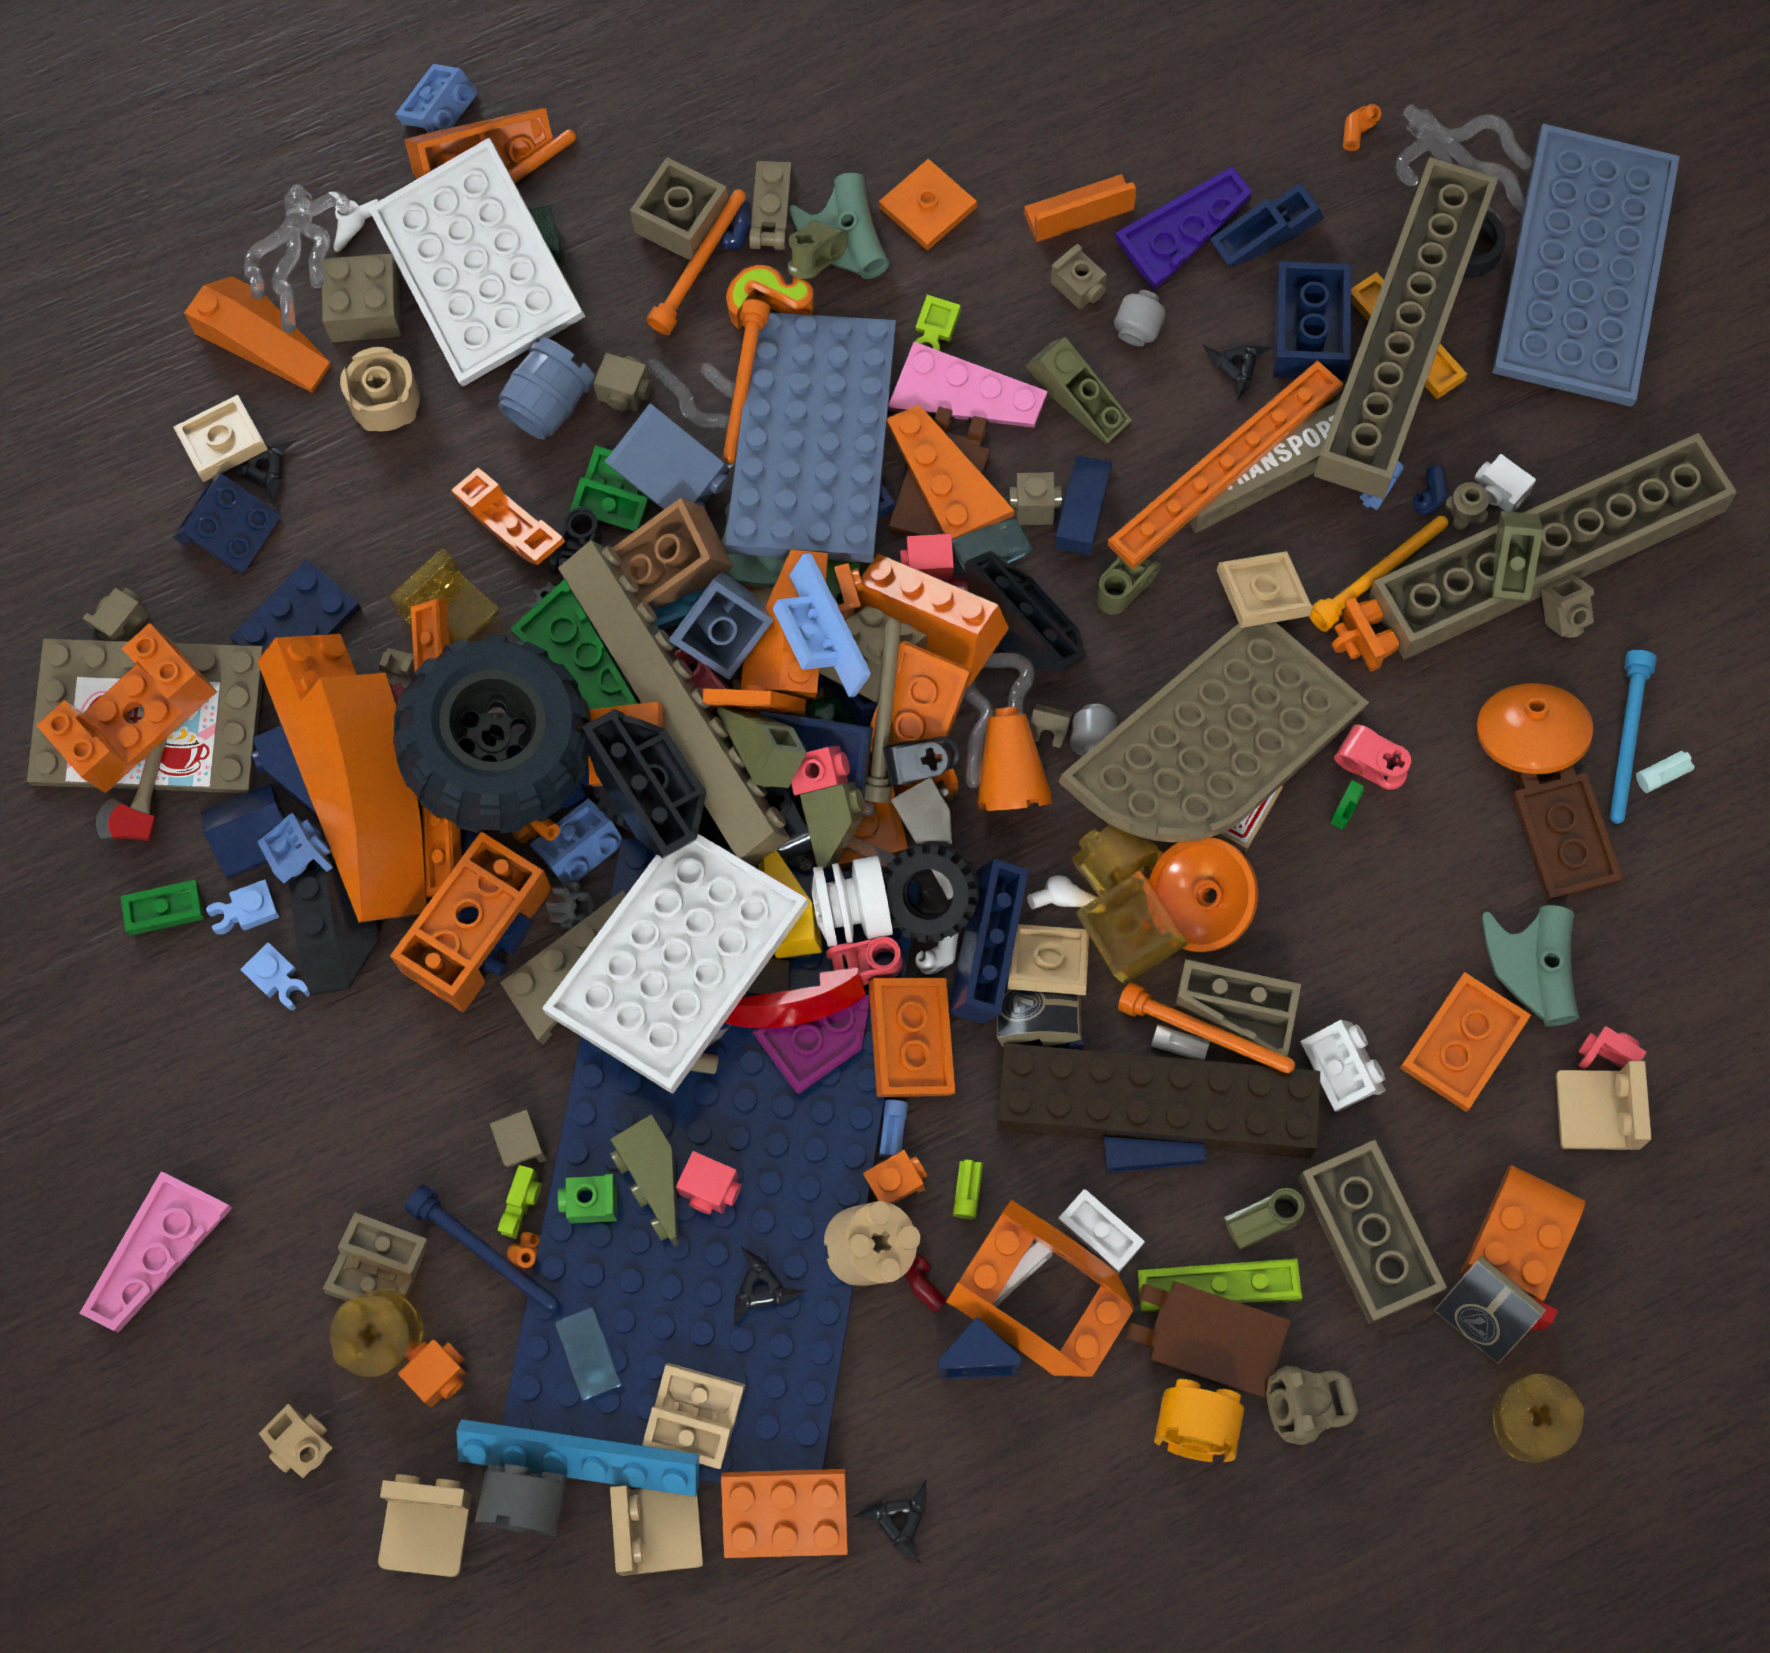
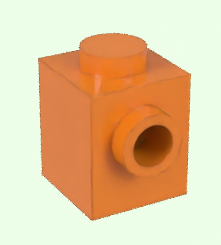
[398,1339,467,1408]

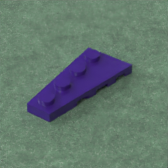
[1115,166,1252,292]

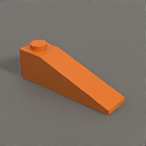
[404,108,553,180]
[184,276,331,393]
[741,550,828,701]

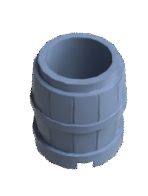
[498,337,595,440]

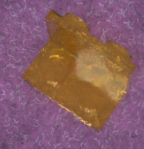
[389,547,499,644]

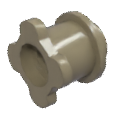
[1445,482,1490,530]

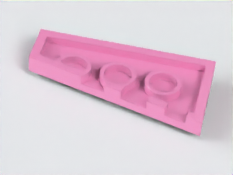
[888,342,1047,428]
[80,1171,232,1333]

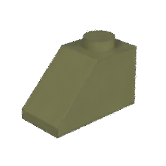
[1492,511,1543,601]
[800,782,865,868]

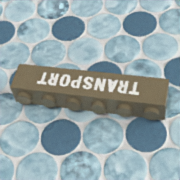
[1180,394,1342,533]

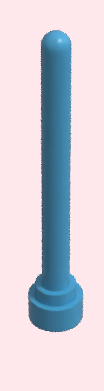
[1610,650,1657,824]

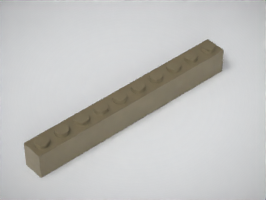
[558,540,791,866]

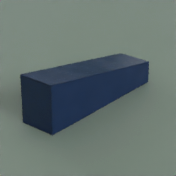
[1102,1137,1206,1173]

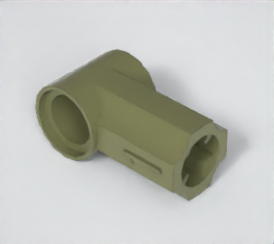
[1224,1188,1305,1250]

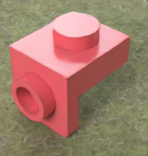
[1578,1026,1647,1070]

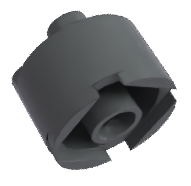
[475,1464,566,1536]

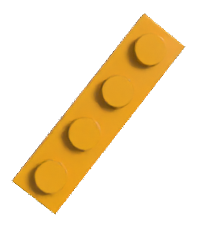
[1351,272,1467,399]

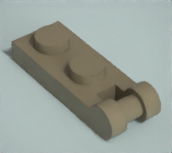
[749,161,792,250]

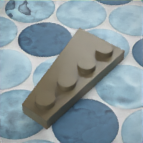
[500,890,627,1045]

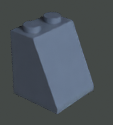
[605,403,730,510]
[669,571,774,680]

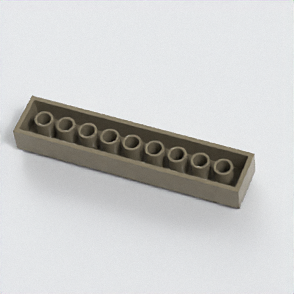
[1314,157,1498,499]
[1368,433,1737,660]

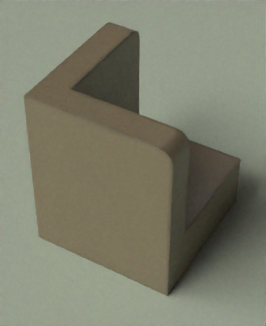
[490,1110,547,1168]

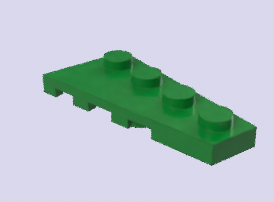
[510,579,637,709]

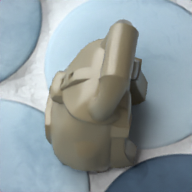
[1265,1365,1359,1445]

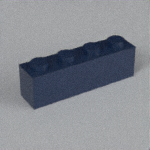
[949,859,1029,1024]

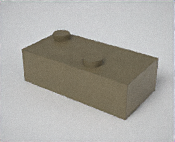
[1298,1140,1447,1325]

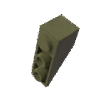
[1025,337,1132,444]
[717,707,807,788]
[610,1114,680,1247]

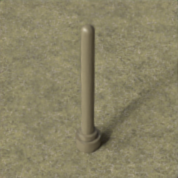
[864,619,901,802]

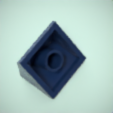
[201,783,285,879]
[938,1317,1021,1380]

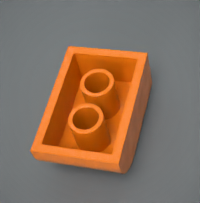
[1461,1164,1585,1302]

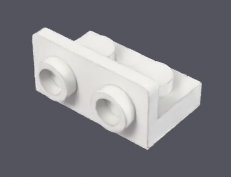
[1300,1020,1386,1112]

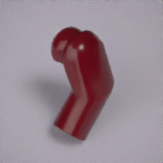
[904,1254,947,1313]

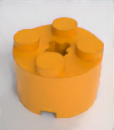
[1154,1379,1244,1462]

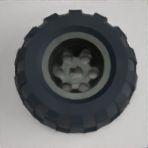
[393,635,591,834]

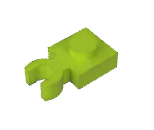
[915,295,961,352]
[498,1165,542,1239]

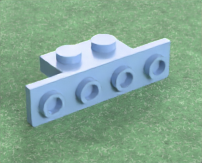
[772,553,871,697]

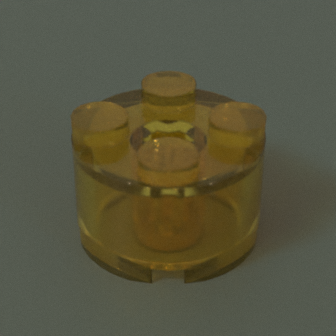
[1072,823,1162,901]
[330,1289,423,1377]
[1492,1373,1584,1463]

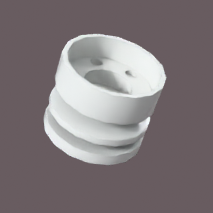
[811,856,893,947]

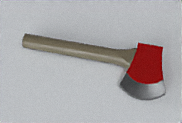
[96,738,167,842]

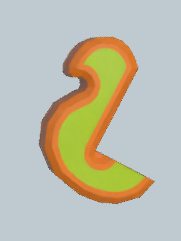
[726,264,814,329]

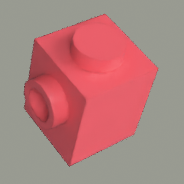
[900,534,954,583]
[791,746,850,795]
[676,1151,742,1215]

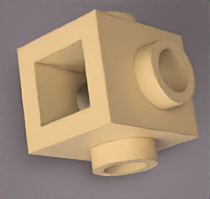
[259,1404,332,1478]

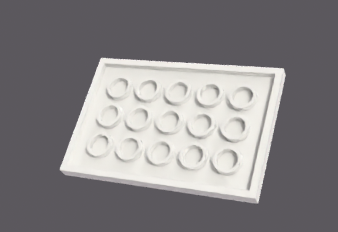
[368,138,586,387]
[542,834,809,1094]

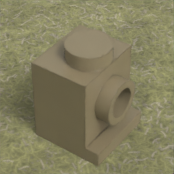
[1051,243,1107,310]
[1541,574,1594,638]
[82,588,149,642]

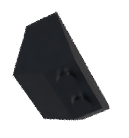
[964,551,1087,671]
[580,709,706,859]
[288,845,379,996]

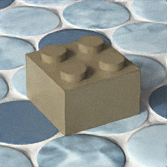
[630,157,728,260]
[322,253,402,342]
[819,606,927,703]

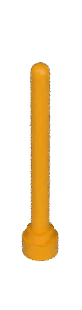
[1309,516,1448,632]

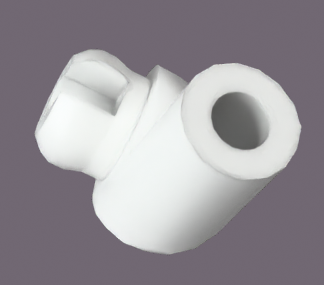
[915,932,959,975]

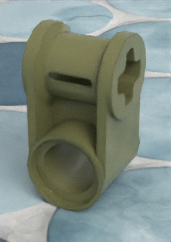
[788,219,848,279]
[1096,556,1162,615]

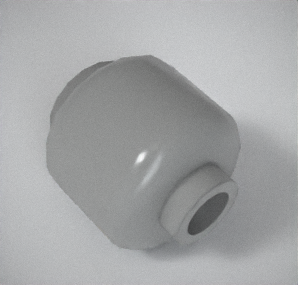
[1114,290,1166,347]
[1070,704,1120,756]

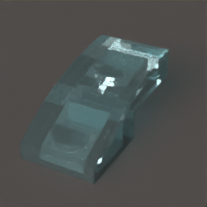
[952,519,1033,570]
[554,1306,621,1400]

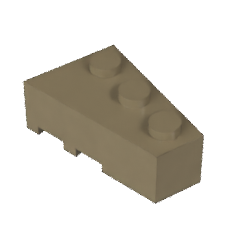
[1174,959,1301,1057]

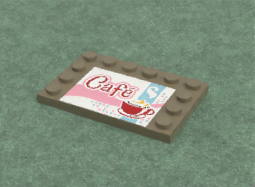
[27,639,266,793]

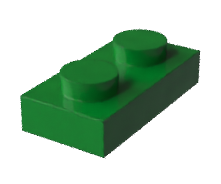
[120,880,205,936]

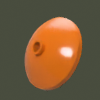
[1477,683,1593,774]
[1147,837,1258,952]

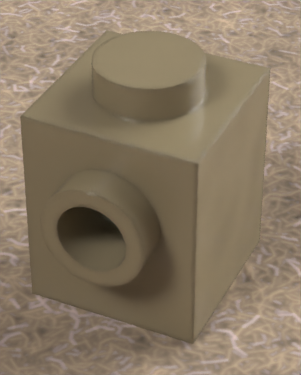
[593,353,652,412]
[1009,472,1061,525]

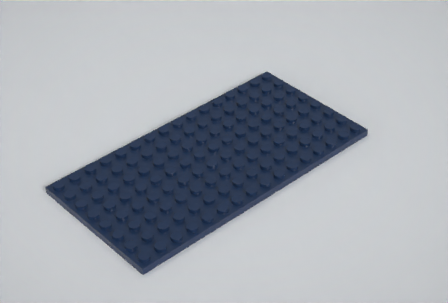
[502,838,921,1485]

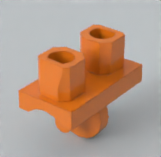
[1331,597,1399,672]

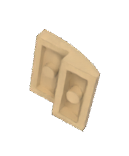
[642,1363,746,1469]

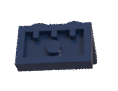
[172,473,280,573]

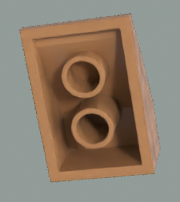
[613,498,733,610]

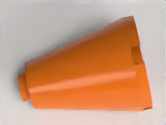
[977,707,1053,811]

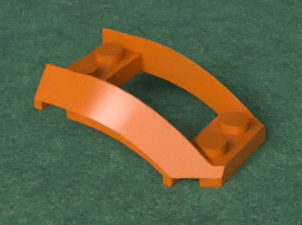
[946,1200,1135,1377]

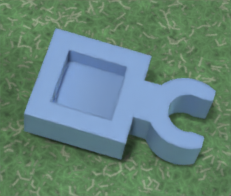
[206,879,280,934]
[240,943,310,1011]

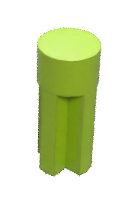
[953,1160,983,1220]

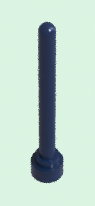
[405,1185,560,1312]

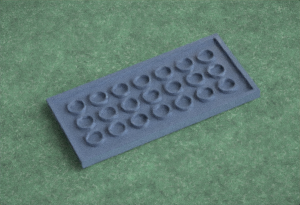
[1491,124,1680,407]
[725,312,896,563]

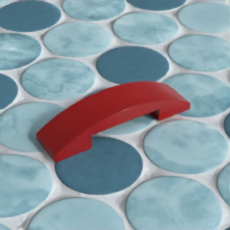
[724,967,865,1028]

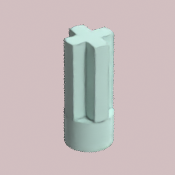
[1636,751,1694,793]

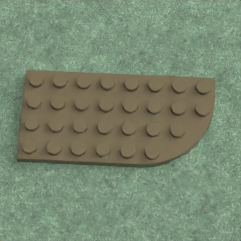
[1059,622,1369,842]

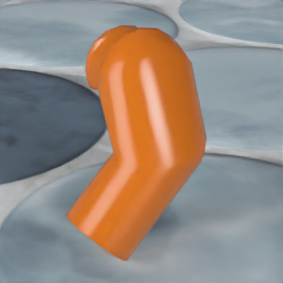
[1343,104,1382,151]
[507,1232,540,1268]

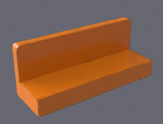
[1024,174,1136,242]

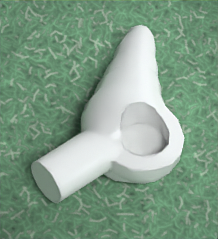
[333,198,378,252]
[1027,875,1103,909]

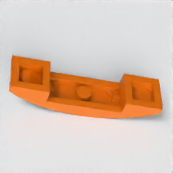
[451,468,565,565]

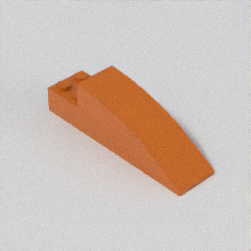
[257,634,427,922]

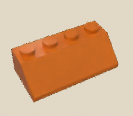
[854,554,1009,687]

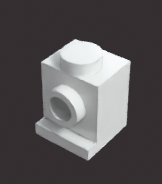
[1474,454,1536,512]

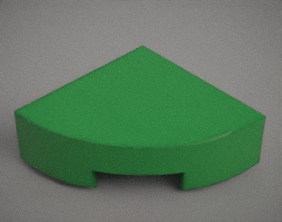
[1330,780,1364,830]

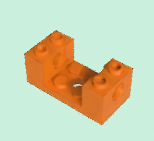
[36,623,217,793]
[390,832,552,1013]

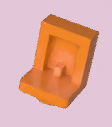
[834,563,864,619]
[863,1150,927,1204]

